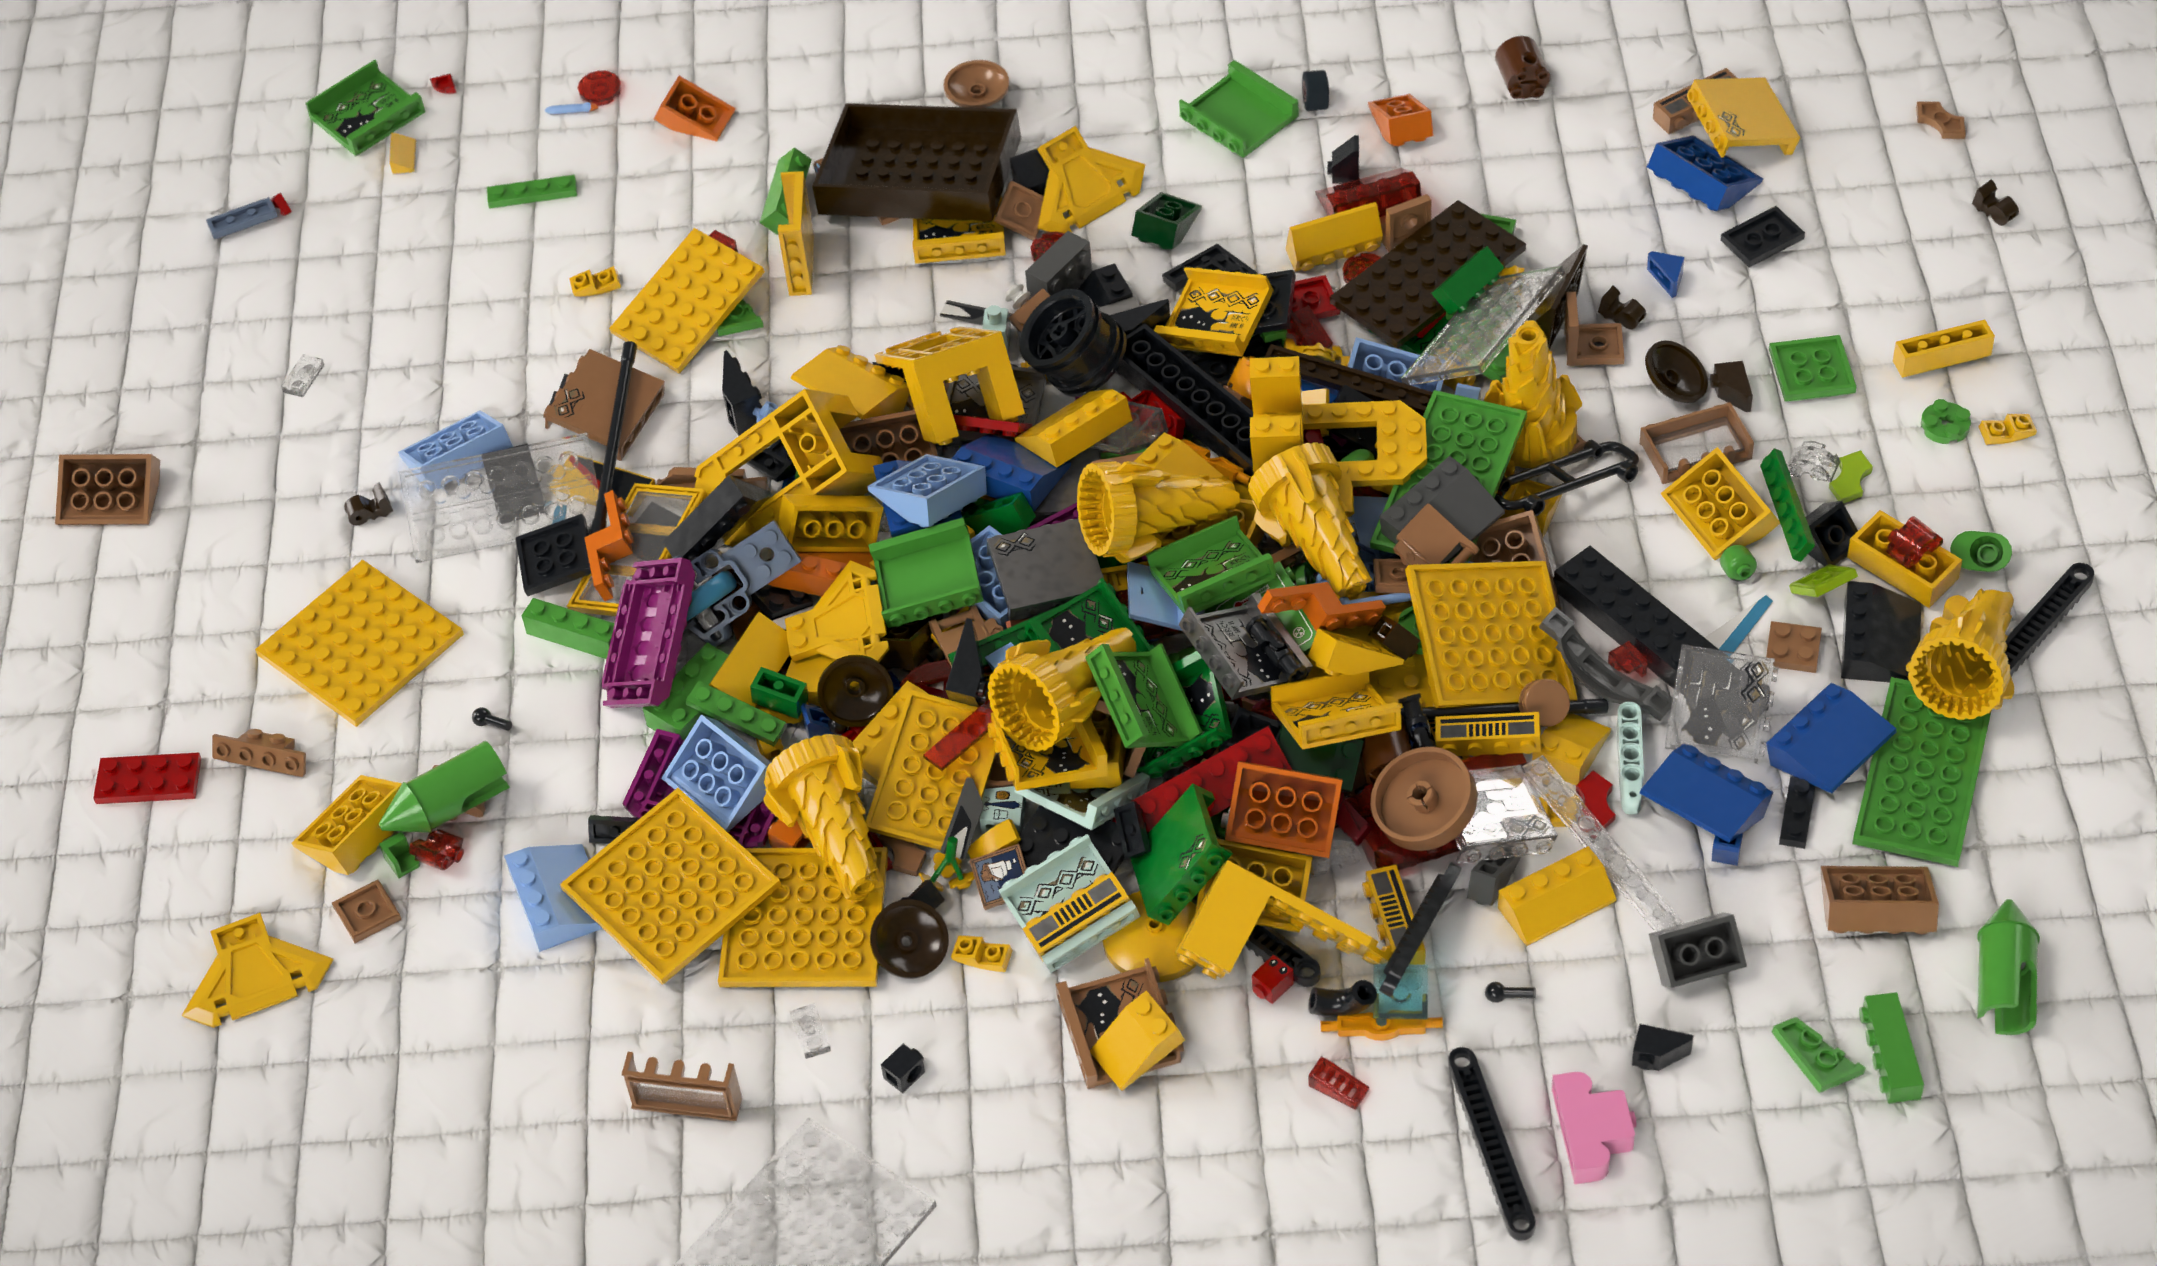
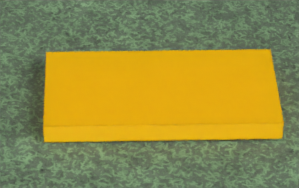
[709,612,790,707]

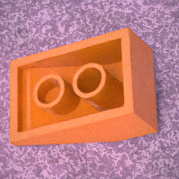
[654,75,736,142]
[1368,94,1433,146]

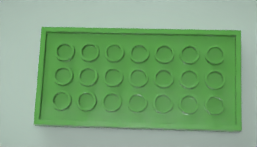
[1370,390,1527,564]
[1852,677,1991,867]

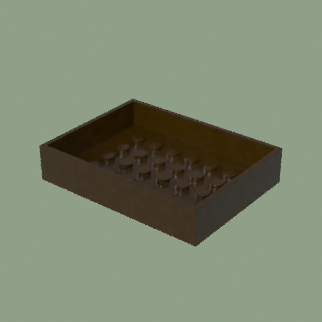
[812,103,1021,222]

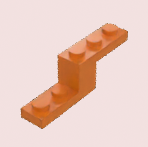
[584,490,634,601]
[1257,582,1386,632]

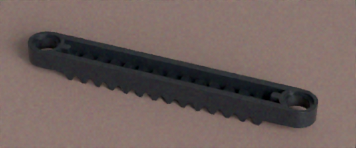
[2005,563,2094,677]
[1378,861,1463,997]
[1191,893,1321,987]
[1448,1047,1536,1241]

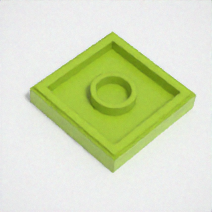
[1789,565,1858,597]

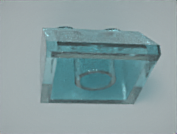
[1373,964,1428,1019]

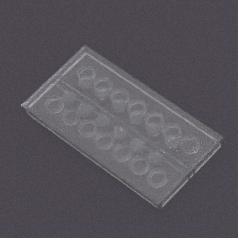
[1400,265,1565,385]
[399,433,599,563]

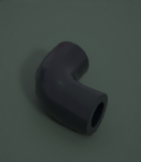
[1308,980,1378,1017]

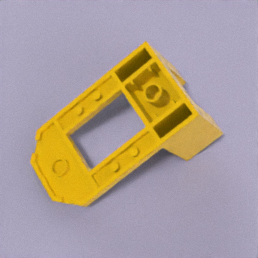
[874,327,1025,446]
[1250,356,1427,487]
[694,389,883,547]
[1175,860,1393,980]

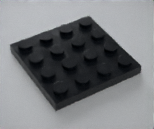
[1017,805,1124,874]

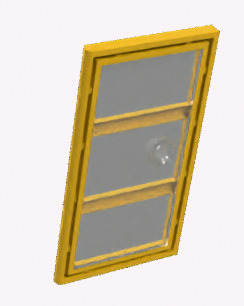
[566,483,707,616]

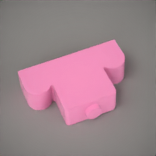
[1551,1072,1636,1184]

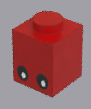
[1252,955,1294,1004]

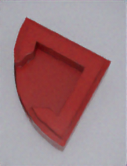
[430,73,456,94]
[271,193,292,216]

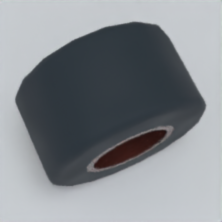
[1302,70,1329,111]

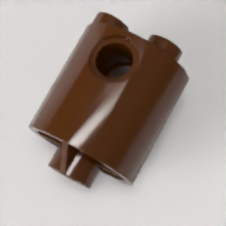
[1495,36,1550,99]
[1358,715,1412,786]

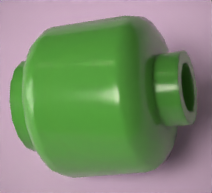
[1720,545,1757,582]

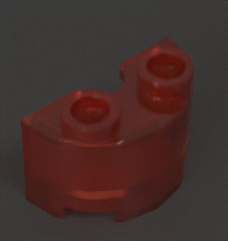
[1886,516,1943,569]
[410,829,464,871]

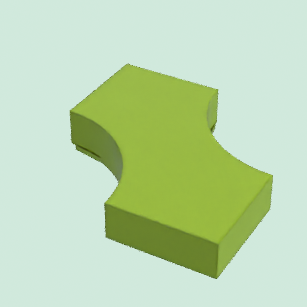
[1829,450,1873,503]

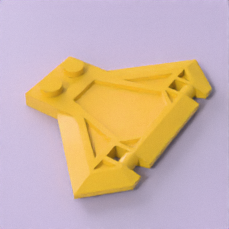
[1037,126,1146,236]
[785,560,889,662]
[182,913,334,1028]

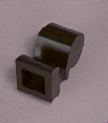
[1972,179,2019,226]
[1598,285,1646,330]
[344,482,393,526]

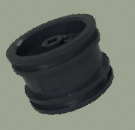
[1019,289,1127,397]

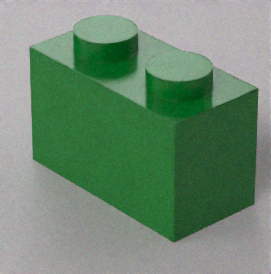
[750,667,809,719]

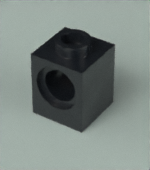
[881,1043,925,1094]

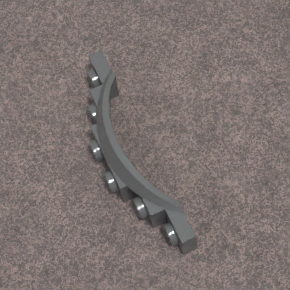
[1539,607,1676,721]

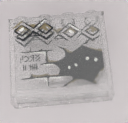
[1665,644,1779,764]
[1454,765,1558,864]

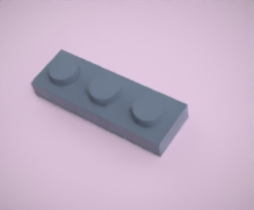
[206,197,278,240]

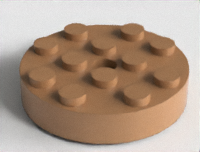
[1371,747,1478,851]

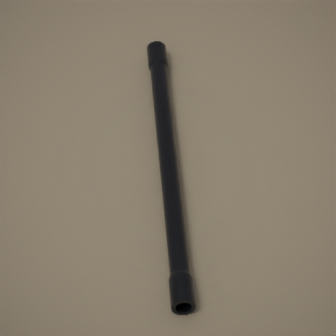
[590,341,637,535]
[1401,698,1609,720]

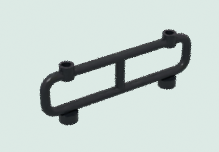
[1494,440,1639,516]

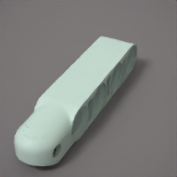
[1617,702,1644,814]

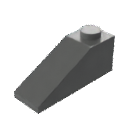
[1467,840,1524,906]

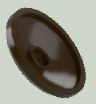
[1645,340,1708,403]
[817,655,894,727]
[870,899,949,979]

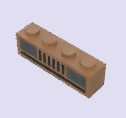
[1653,68,1737,134]

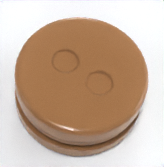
[1519,679,1570,727]

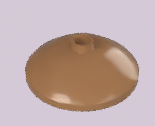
[943,60,1009,108]

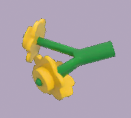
[918,837,975,892]

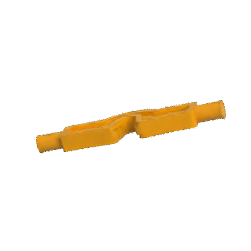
[1171,435,1252,486]
[1320,1011,1443,1040]

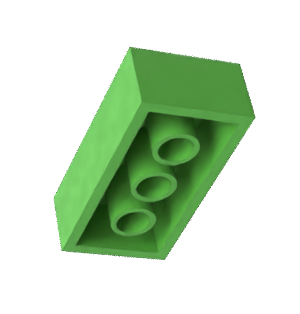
[643,643,728,740]

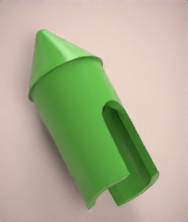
[379,740,510,833]
[1977,899,2040,1035]

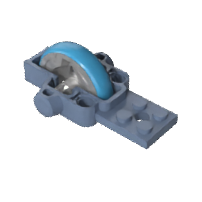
[673,519,802,647]

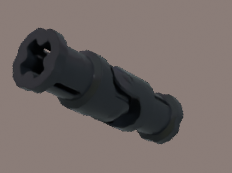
[1246,615,1307,683]
[1398,693,1436,749]

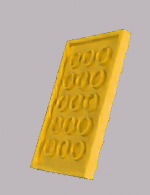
[609,228,765,374]
[866,689,996,850]

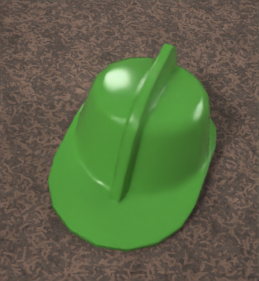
[1950,531,2012,572]

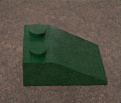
[1131,192,1202,250]
[1277,724,1364,793]

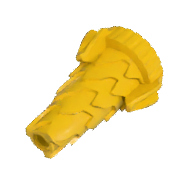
[1483,320,1582,468]
[1248,442,1372,600]
[1077,461,1240,563]
[1906,588,2014,720]
[988,628,1136,751]
[763,734,884,900]

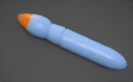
[545,102,598,114]

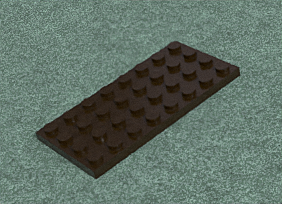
[1330,200,1526,349]

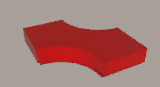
[1576,770,1616,835]

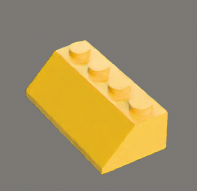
[1285,202,1383,272]
[1498,846,1616,946]

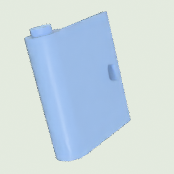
[1127,562,1205,631]

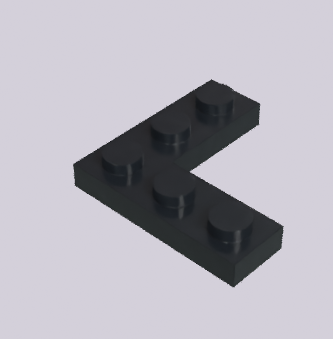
[1162,244,1258,292]

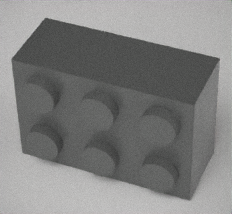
[1025,231,1092,300]
[1649,912,1747,988]

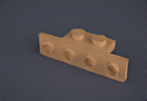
[212,729,306,777]

